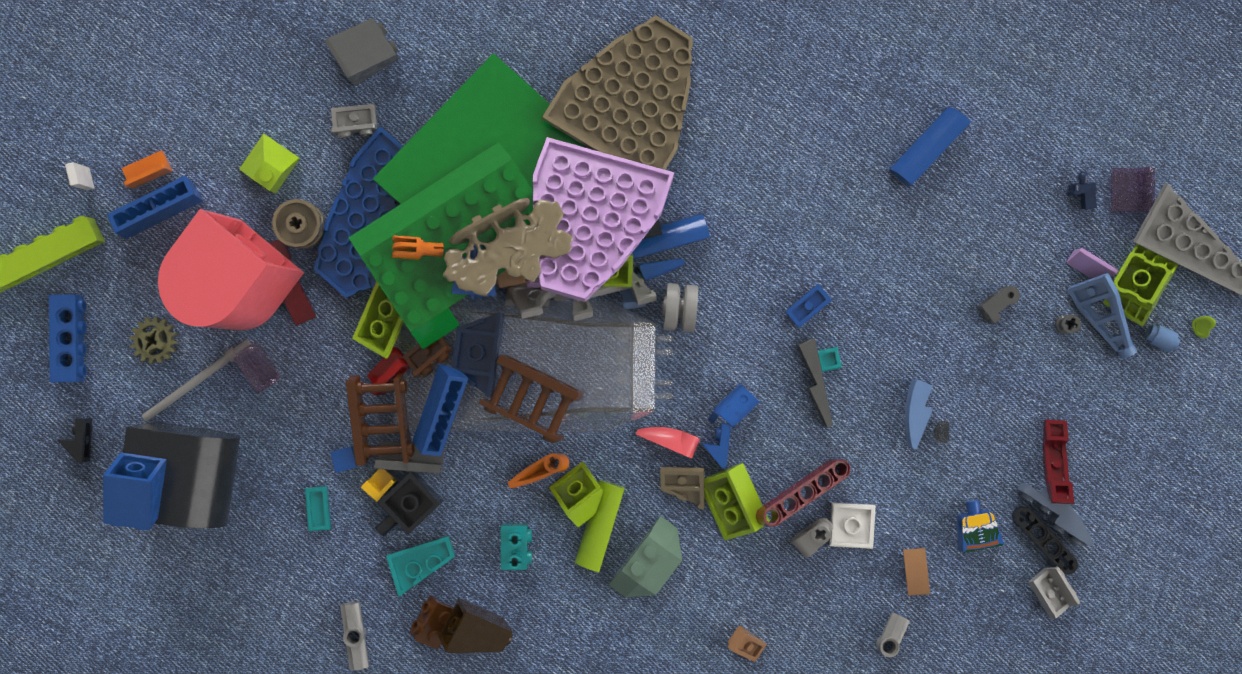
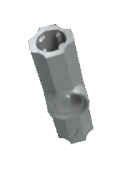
[340,601,369,671]

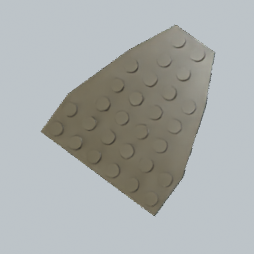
[541,15,693,170]

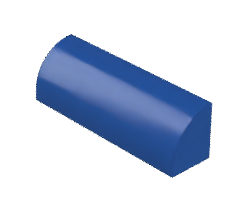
[889,107,971,187]
[107,175,203,239]
[632,214,710,260]
[412,364,468,456]

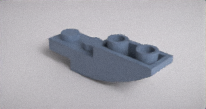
[1017,482,1093,547]

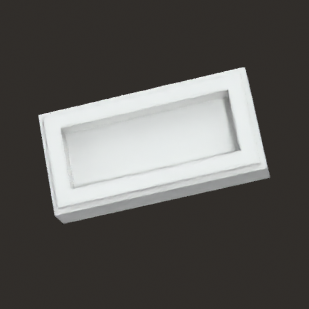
[65,162,95,190]

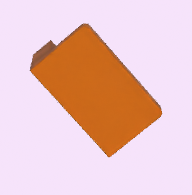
[121,151,172,189]

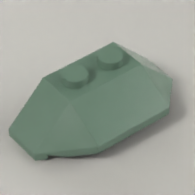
[608,515,682,598]

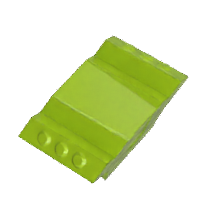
[1103,244,1178,327]

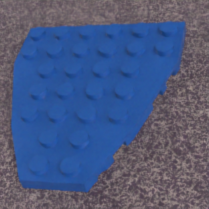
[313,126,403,298]

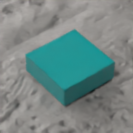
[818,347,842,372]

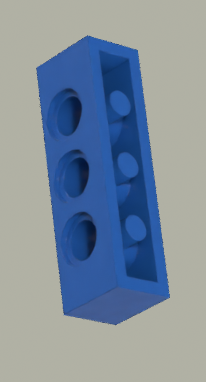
[49,294,87,382]

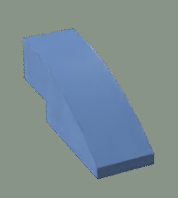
[904,379,933,450]

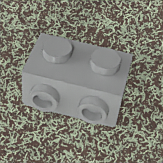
[331,104,378,138]
[1028,566,1080,619]

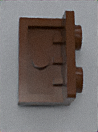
[403,337,454,378]
[410,595,454,649]

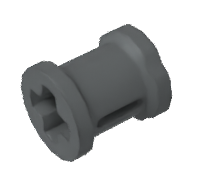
[1055,314,1081,334]

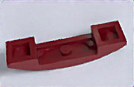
[270,240,317,326]
[1043,420,1074,504]

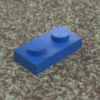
[784,284,832,328]

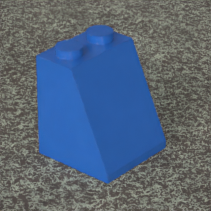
[103,452,166,530]

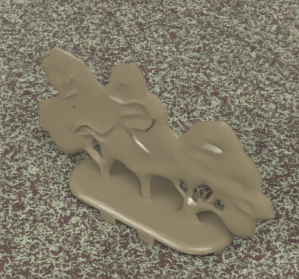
[443,198,573,296]

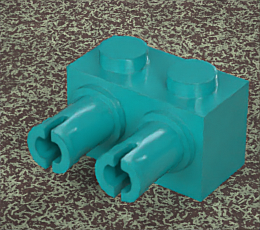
[501,523,532,570]

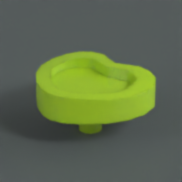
[1192,316,1216,338]

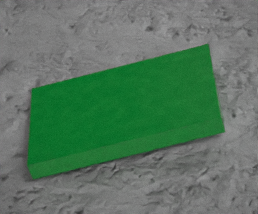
[373,53,588,205]

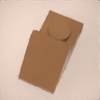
[728,626,767,662]

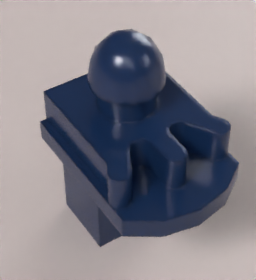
[1066,172,1097,210]

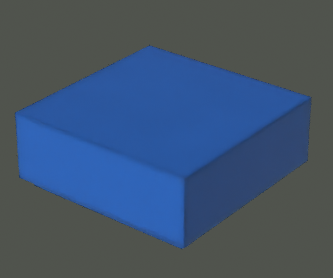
[330,446,358,473]

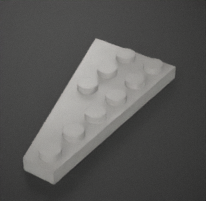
[1133,183,1242,296]

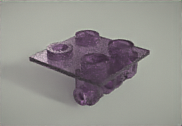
[1111,166,1155,211]

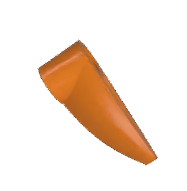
[508,453,569,489]

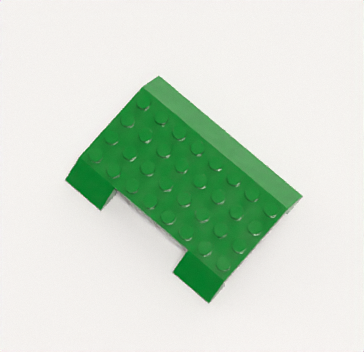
[348,142,533,349]

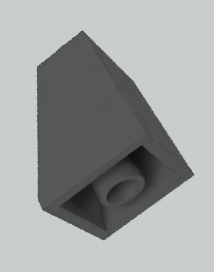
[324,18,399,86]

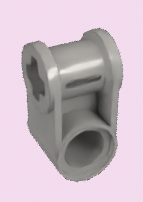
[791,518,833,558]

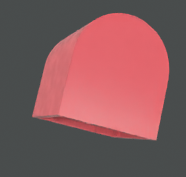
[158,209,304,331]

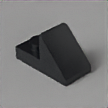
[58,417,92,463]

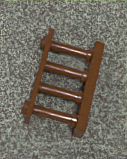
[479,355,584,443]
[346,373,415,466]

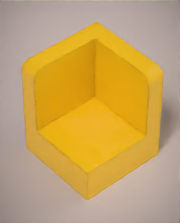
[361,469,398,502]

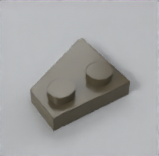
[660,467,705,509]

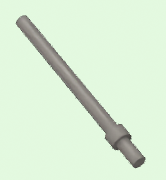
[142,339,252,422]

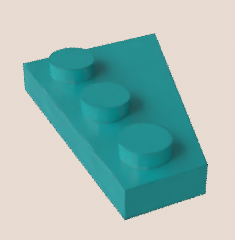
[386,535,455,597]

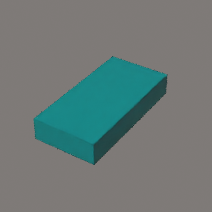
[305,486,331,532]

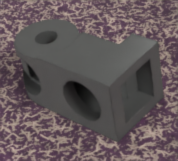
[976,286,1020,324]

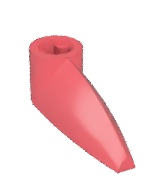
[636,427,700,459]

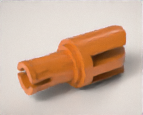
[392,235,444,260]

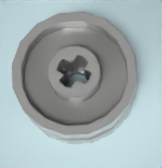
[662,283,698,333]

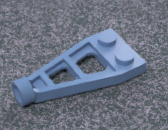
[1067,273,1137,359]

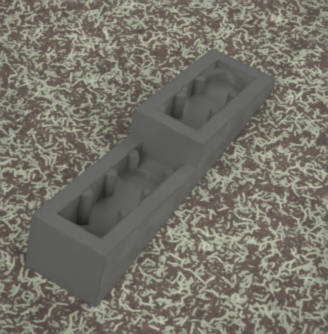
[796,338,833,428]

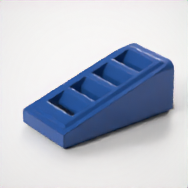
[638,259,685,281]

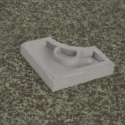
[508,284,557,319]

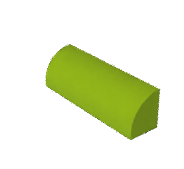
[575,479,625,573]

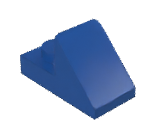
[701,423,731,468]

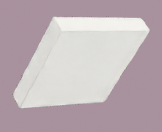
[829,502,876,549]

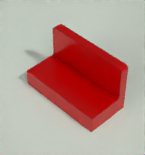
[367,347,410,395]

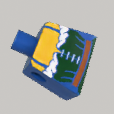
[957,499,1004,553]

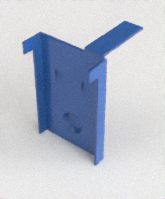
[708,382,761,428]

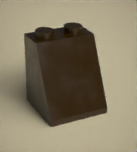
[438,598,513,653]

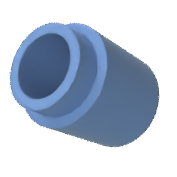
[1144,324,1180,352]

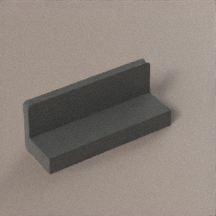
[374,441,444,474]

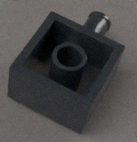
[375,471,443,537]

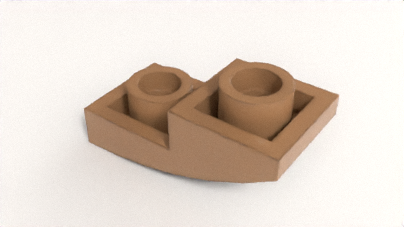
[903,548,930,596]

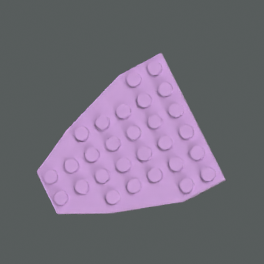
[533,137,674,302]

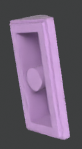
[1067,248,1118,279]

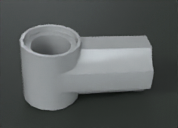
[876,612,910,658]

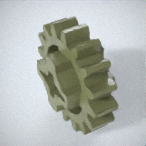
[129,317,179,364]

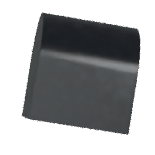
[123,422,240,528]

